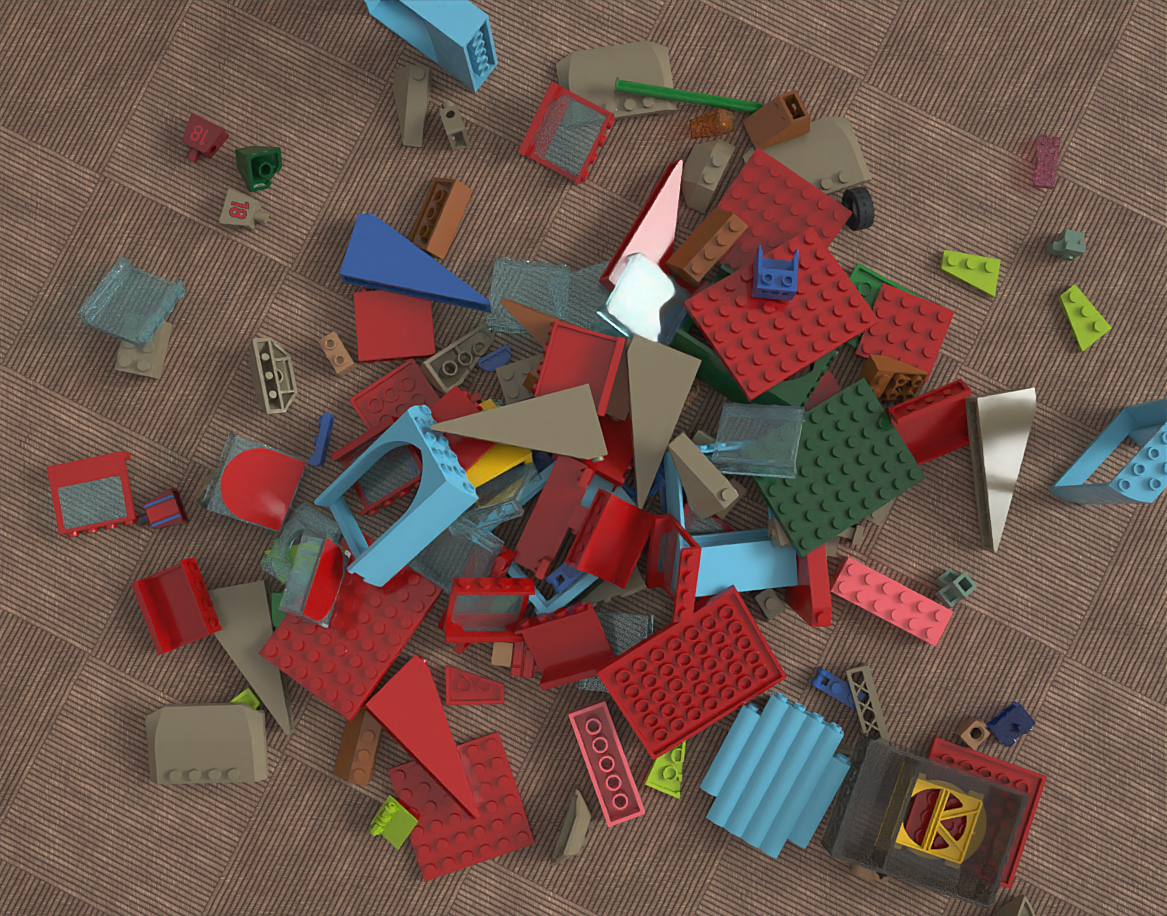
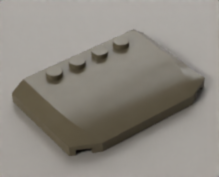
[556,41,677,130]
[742,116,872,195]
[145,702,269,784]

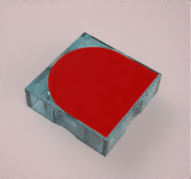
[201,432,309,533]
[278,530,351,628]

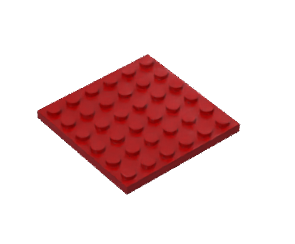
[716,147,853,271]
[388,731,535,882]
[900,736,1047,889]

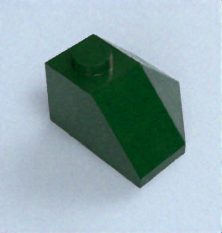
[235,146,282,192]

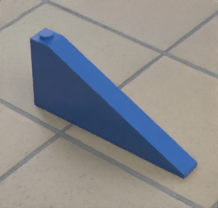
[339,213,492,313]

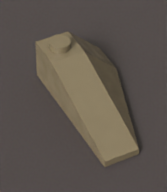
[420,323,495,394]
[667,432,739,520]
[570,566,646,607]

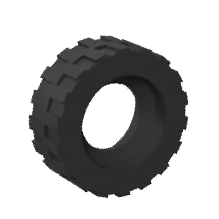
[841,186,875,231]

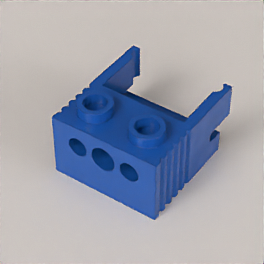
[752,245,799,301]

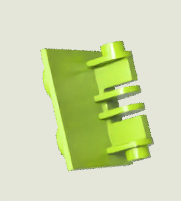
[369,795,418,850]

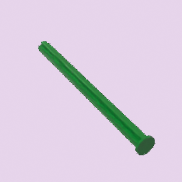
[614,77,763,113]

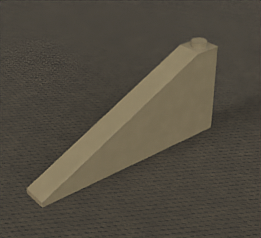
[624,333,702,509]
[430,384,608,463]
[965,388,1037,552]
[208,579,295,735]

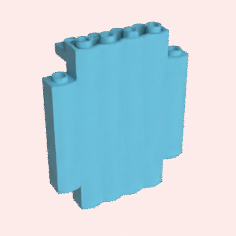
[700,692,851,858]

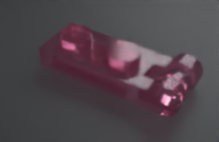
[1033,134,1060,189]

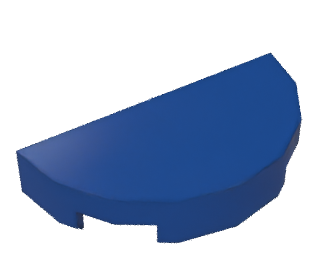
[476,344,511,372]

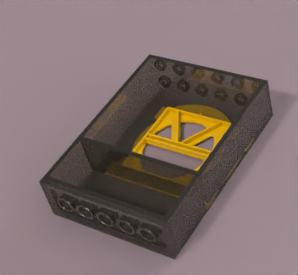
[821,731,1029,910]

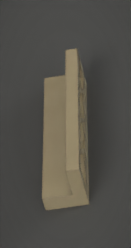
[845,662,890,747]

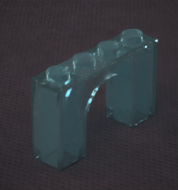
[260,502,342,594]

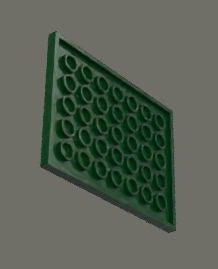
[737,378,926,558]

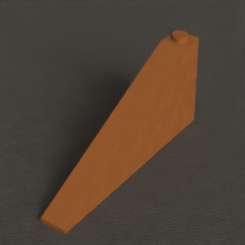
[501,297,629,422]

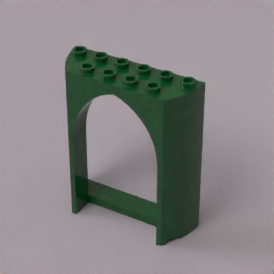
[668,263,842,429]

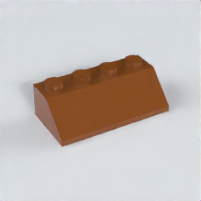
[408,177,473,260]
[665,207,748,289]
[333,700,384,787]

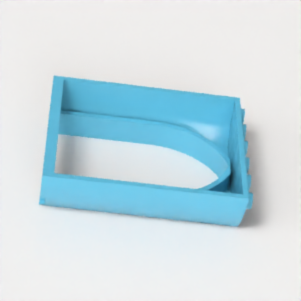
[1048,398,1167,505]
[314,405,479,587]

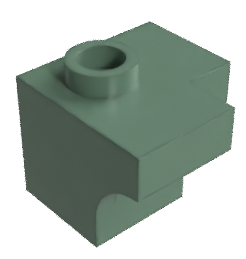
[1045,229,1086,261]
[935,568,978,609]

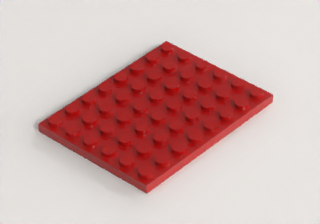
[683,227,880,402]
[258,531,445,721]
[595,584,787,760]

